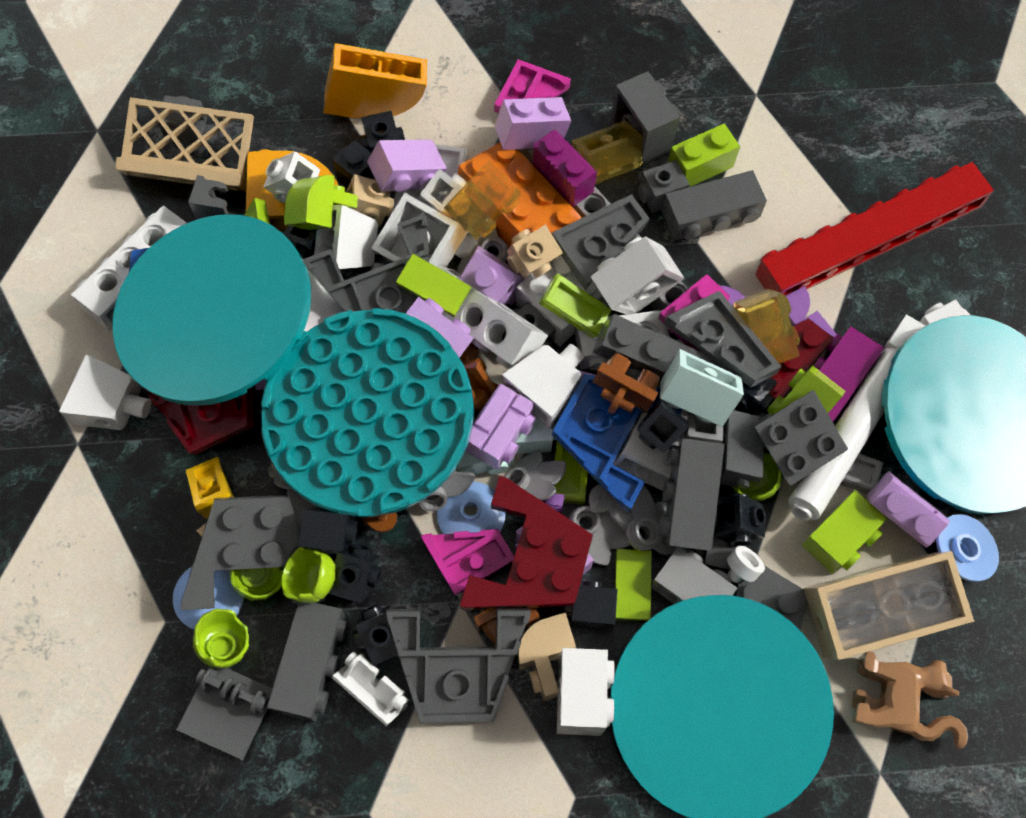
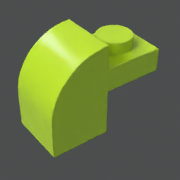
[284,175,358,230]

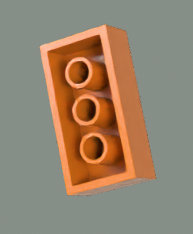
[458,143,582,248]

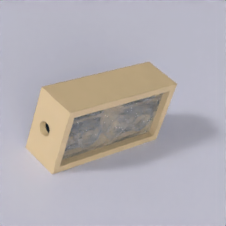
[803,551,974,660]

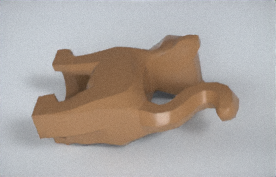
[851,651,968,749]

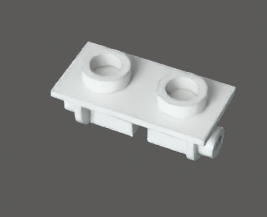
[332,652,409,726]

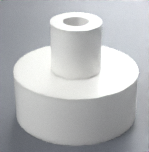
[727,546,765,583]

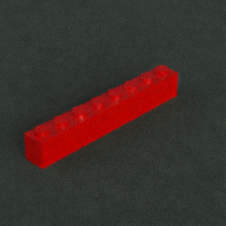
[755,162,994,304]

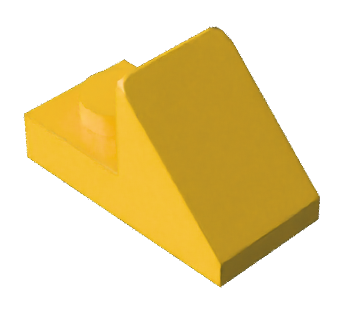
[186,457,234,519]

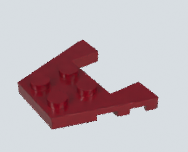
[137,382,254,455]
[460,475,593,611]

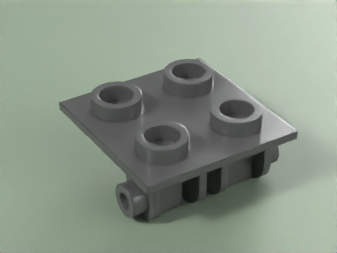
[754,390,849,486]
[176,667,272,760]

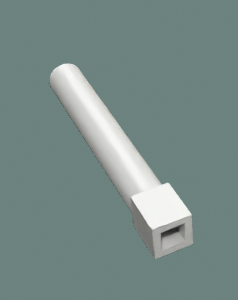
[788,314,925,521]

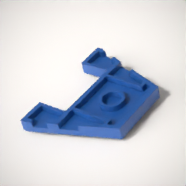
[551,374,683,512]

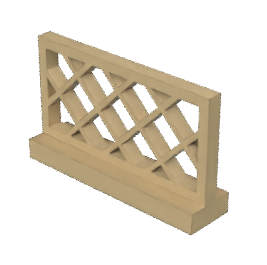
[115,97,254,192]

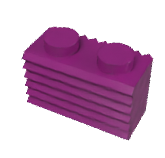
[533,130,598,207]

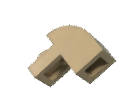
[518,613,576,701]

